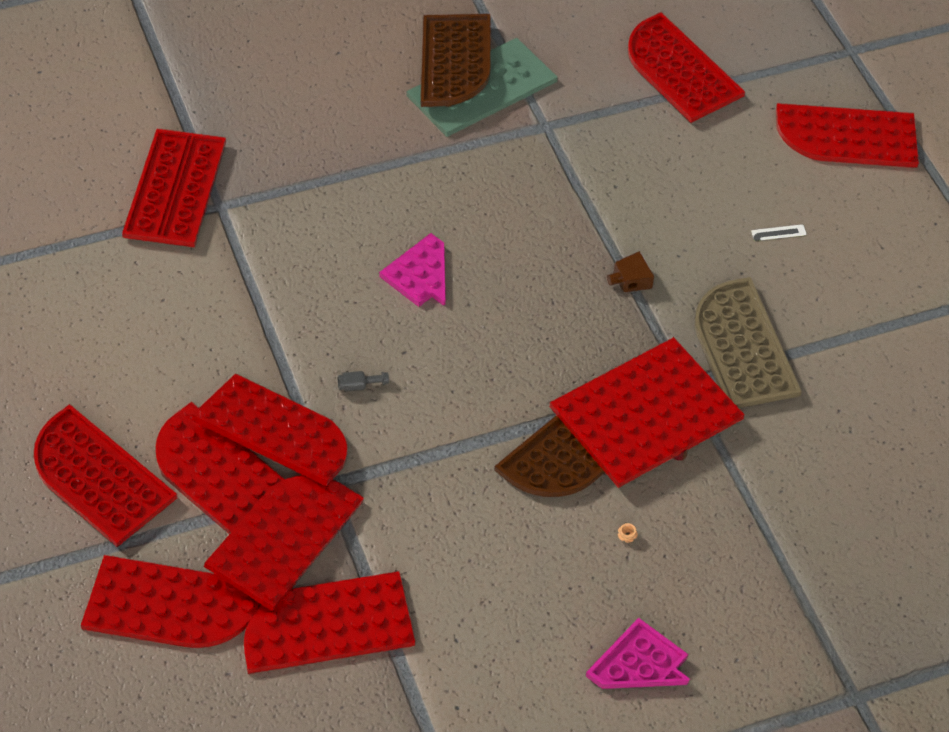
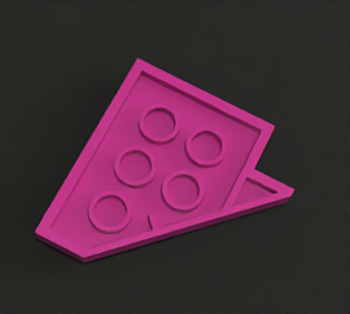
[379,233,445,307]
[586,618,690,689]

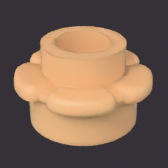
[618,523,638,543]

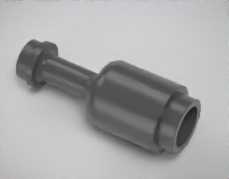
[337,371,389,392]

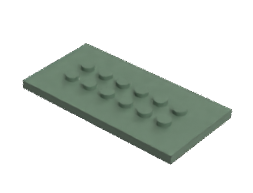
[406,38,558,137]

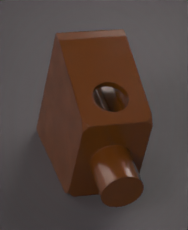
[607,251,654,293]

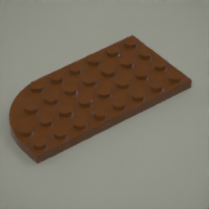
[420,14,491,107]
[494,415,605,497]

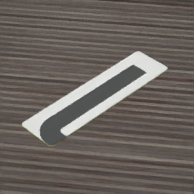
[751,225,807,241]

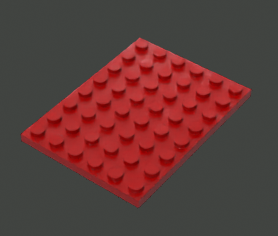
[549,337,745,488]

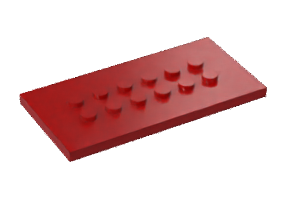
[122,129,226,248]

